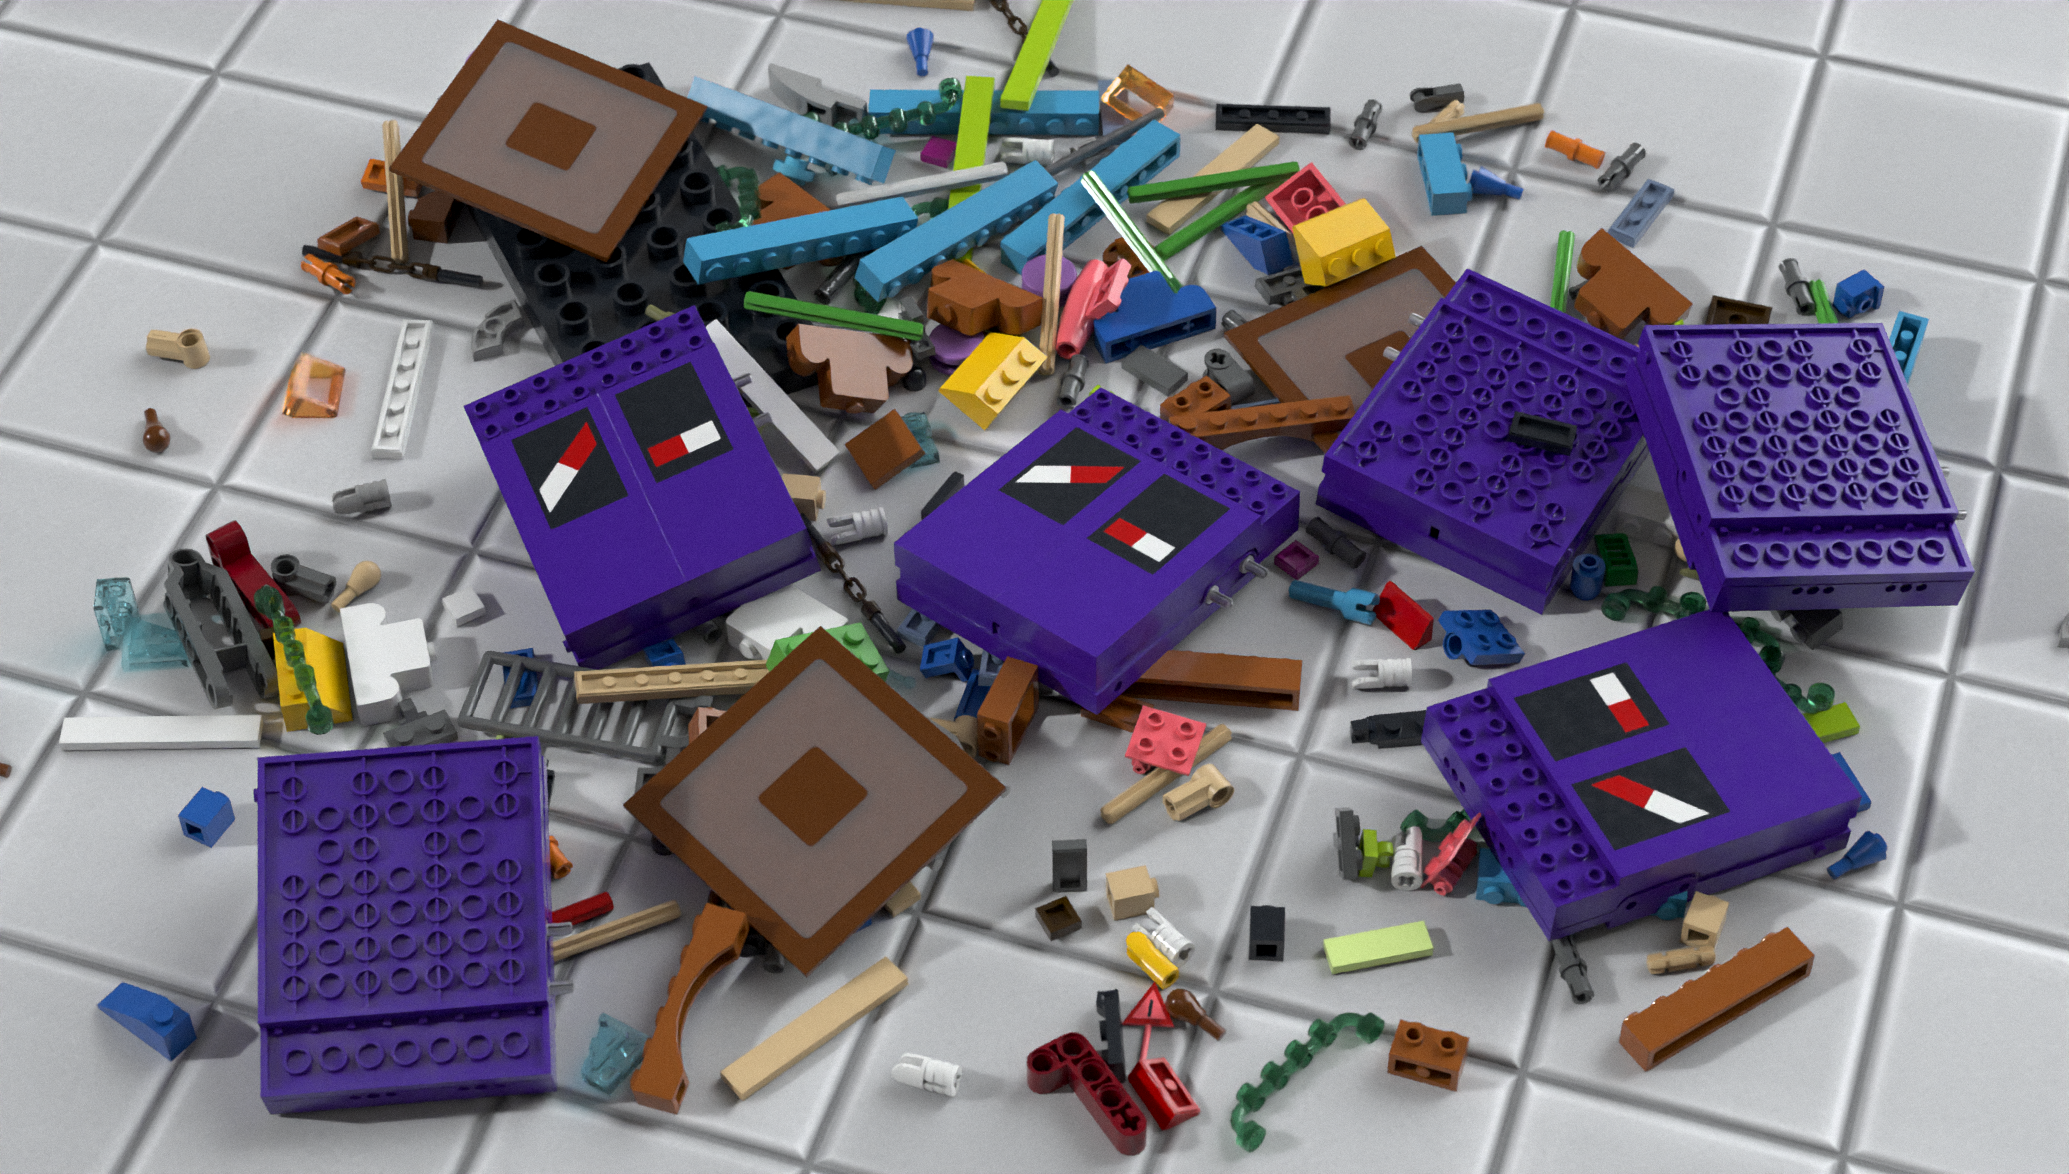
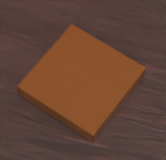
[844,409,926,490]

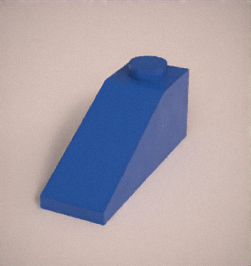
[1220,215,1294,275]
[97,982,197,1062]

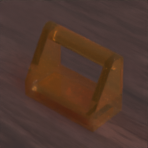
[1101,64,1174,122]
[282,352,346,418]

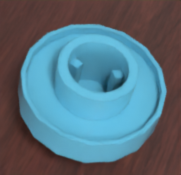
[772,155,816,186]

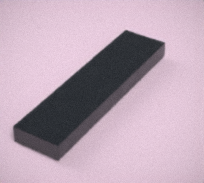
[1215,104,1331,134]

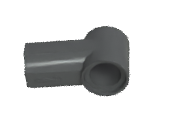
[271,554,337,603]

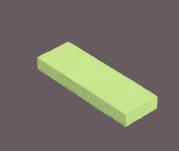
[1323,921,1434,974]

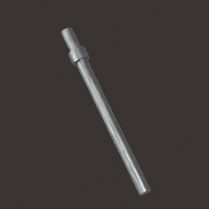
[1044,107,1164,176]

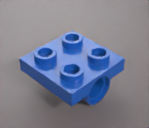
[1438,609,1525,665]

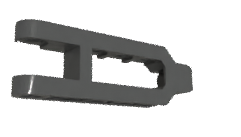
[163,548,279,709]

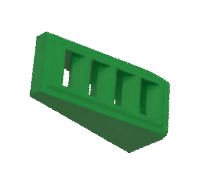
[1594,533,1639,587]

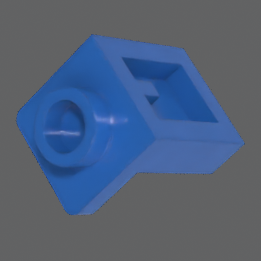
[920,637,974,682]
[642,639,686,667]

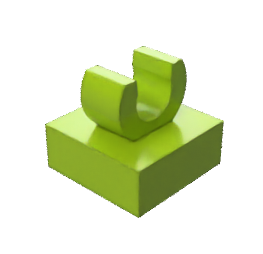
[1357,829,1393,878]

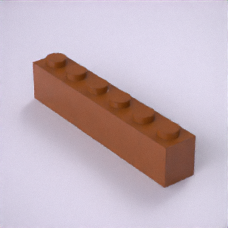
[1121,650,1302,711]
[1619,927,1815,1072]

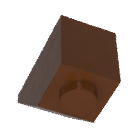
[408,191,464,244]

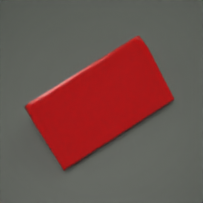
[1373,581,1434,650]
[1128,1057,1201,1130]

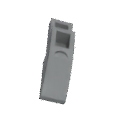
[768,63,868,130]

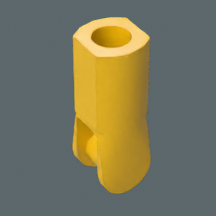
[1126,932,1179,989]

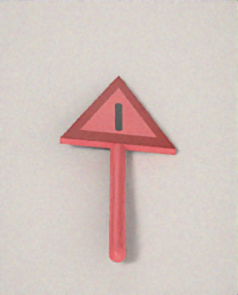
[1122,982,1174,1060]

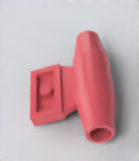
[1056,258,1131,359]

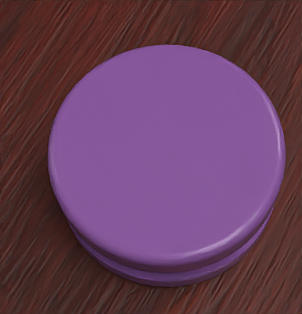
[1021,255,1077,308]
[929,324,984,376]

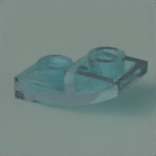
[901,412,940,469]

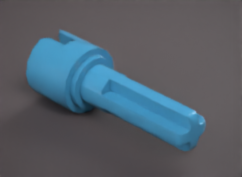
[1288,580,1380,625]

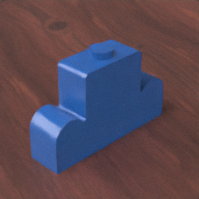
[1094,271,1216,364]

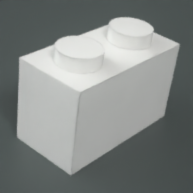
[1615,485,1679,548]

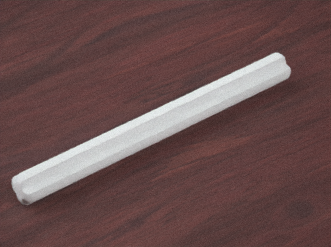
[837,162,1008,208]

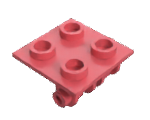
[1125,705,1207,776]
[1420,812,1482,895]

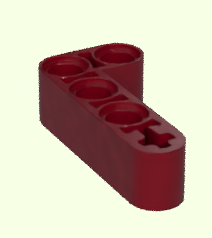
[205,520,301,629]
[1027,1032,1147,1156]

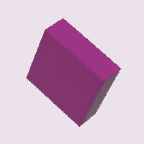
[920,136,957,169]
[1274,540,1319,580]

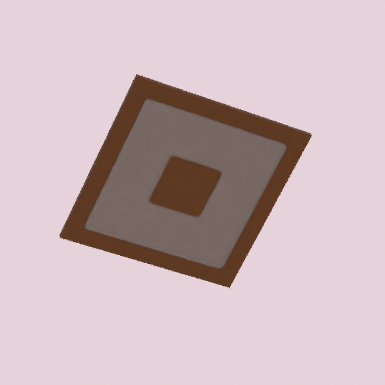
[389,19,707,262]
[1223,246,1456,454]
[623,626,1007,978]

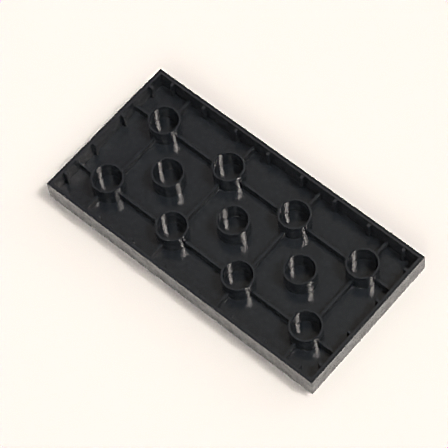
[465,62,818,408]

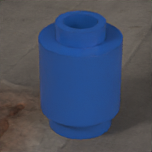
[1570,554,1605,601]

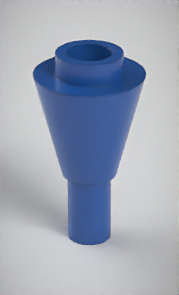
[906,27,934,77]
[1469,166,1524,200]
[1827,830,1888,880]

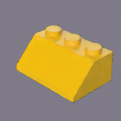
[1292,198,1396,286]
[938,332,1048,430]
[273,627,353,732]

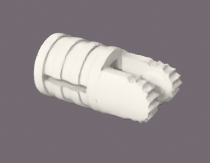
[1000,137,1055,165]
[826,506,888,546]
[1351,657,1412,689]
[1391,826,1422,891]
[1131,907,1195,968]
[891,1052,962,1097]

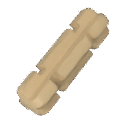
[1427,100,1465,124]
[1646,944,1716,974]

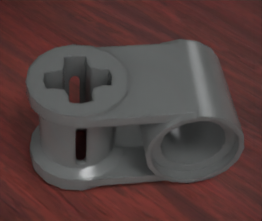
[1202,349,1255,405]

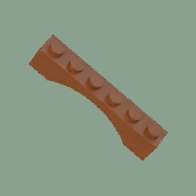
[1168,395,1356,450]
[630,903,750,1115]

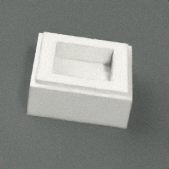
[442,586,486,627]

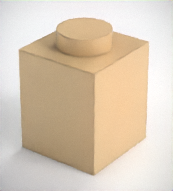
[782,473,826,521]
[1106,865,1159,921]
[1679,891,1729,950]

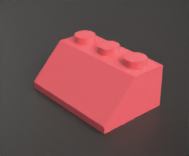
[1265,162,1346,235]

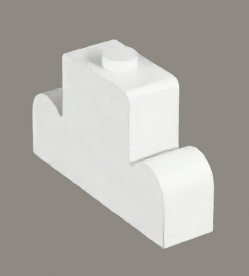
[726,584,849,660]
[340,603,437,727]

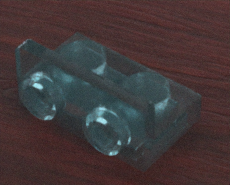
[93,577,141,651]

